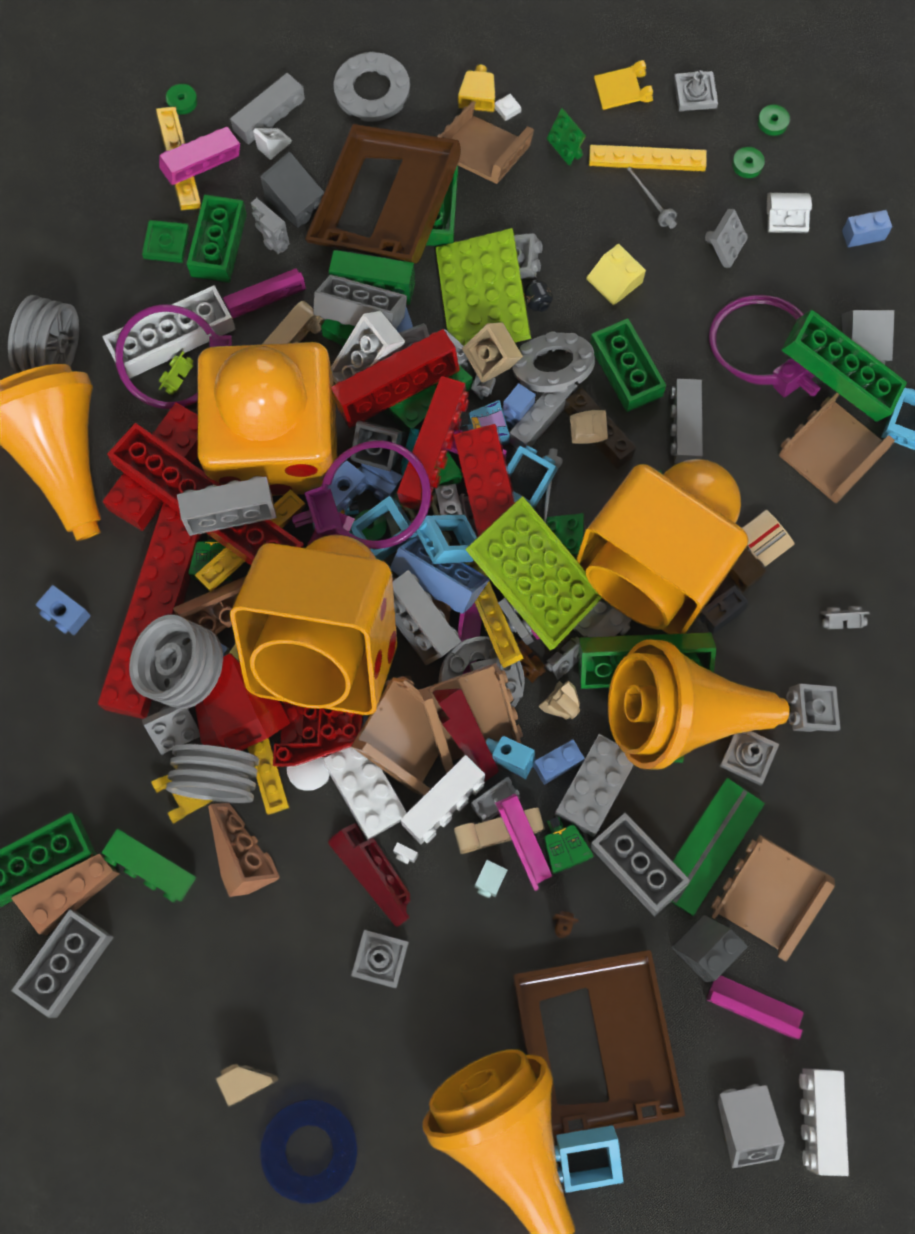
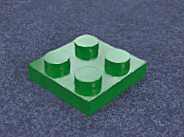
[142,220,190,263]

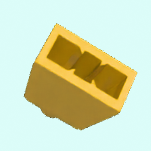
[458,65,495,112]

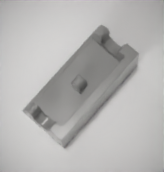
[471,777,520,822]

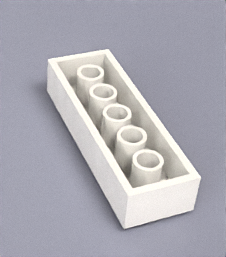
[102,285,235,379]

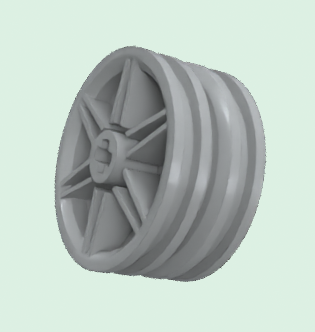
[8,295,79,373]
[129,615,223,709]
[166,744,259,803]

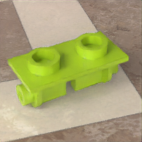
[159,352,193,395]

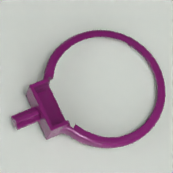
[709,295,821,398]
[115,304,232,409]
[292,440,431,549]

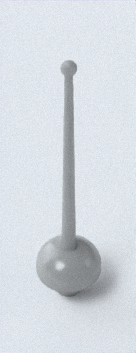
[627,167,677,229]
[542,449,563,523]

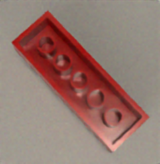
[331,329,460,428]
[397,376,469,511]
[102,402,198,531]
[454,424,516,536]

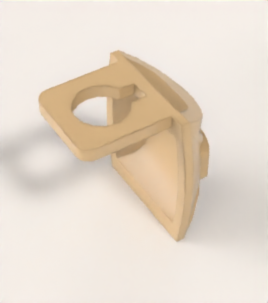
[570,410,608,444]

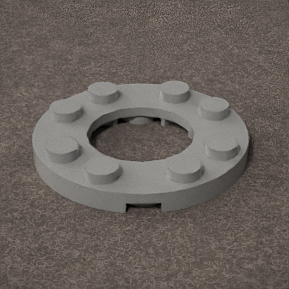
[334,52,410,122]
[512,332,595,392]
[439,636,525,707]

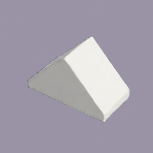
[253,128,292,160]

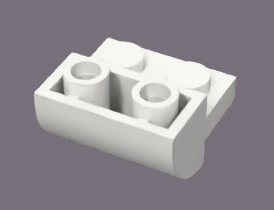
[767,193,812,233]

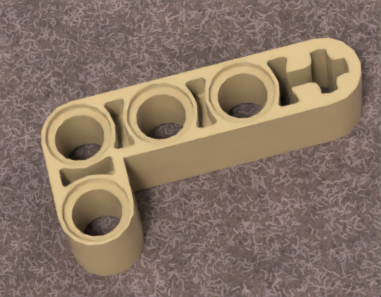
[263,301,325,344]
[454,808,545,854]

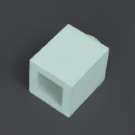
[475,860,507,898]

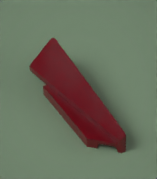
[328,823,410,927]

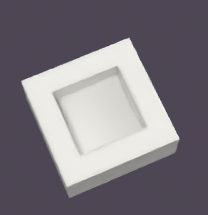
[495,94,521,121]
[393,842,418,864]

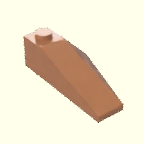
[208,803,280,897]

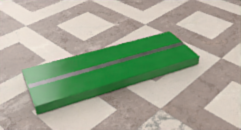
[671,778,765,916]

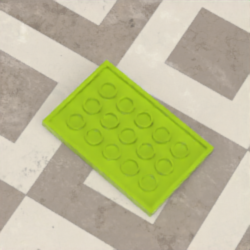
[435,228,531,346]
[465,496,602,650]

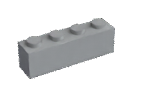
[230,73,305,145]
[670,379,703,463]
[509,383,577,449]

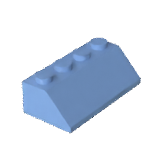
[390,535,490,614]

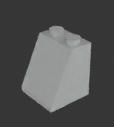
[841,310,894,365]
[718,1084,785,1168]

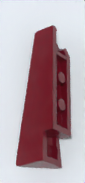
[433,688,499,782]

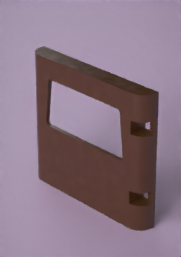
[305,124,461,263]
[513,950,685,1141]

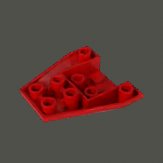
[195,653,291,751]
[273,701,363,767]

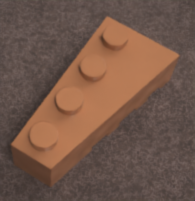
[173,576,246,636]
[11,854,120,935]

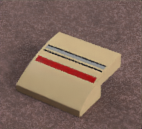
[742,510,795,567]

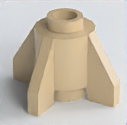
[539,681,580,720]

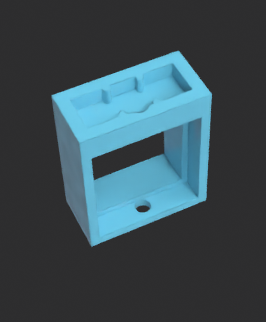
[881,388,915,450]
[507,445,558,509]
[351,496,418,561]
[416,515,477,564]
[554,1125,623,1193]

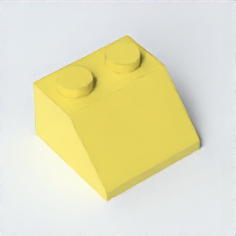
[587,243,646,306]

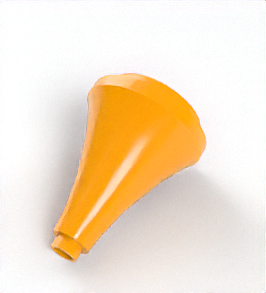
[0,364,101,541]
[608,640,789,769]
[422,1049,575,1234]

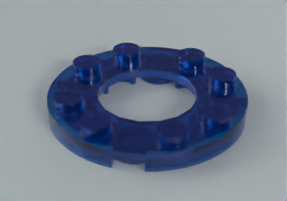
[260,1100,358,1204]

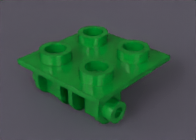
[546,108,586,166]
[546,513,584,559]

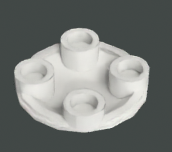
[287,756,330,791]

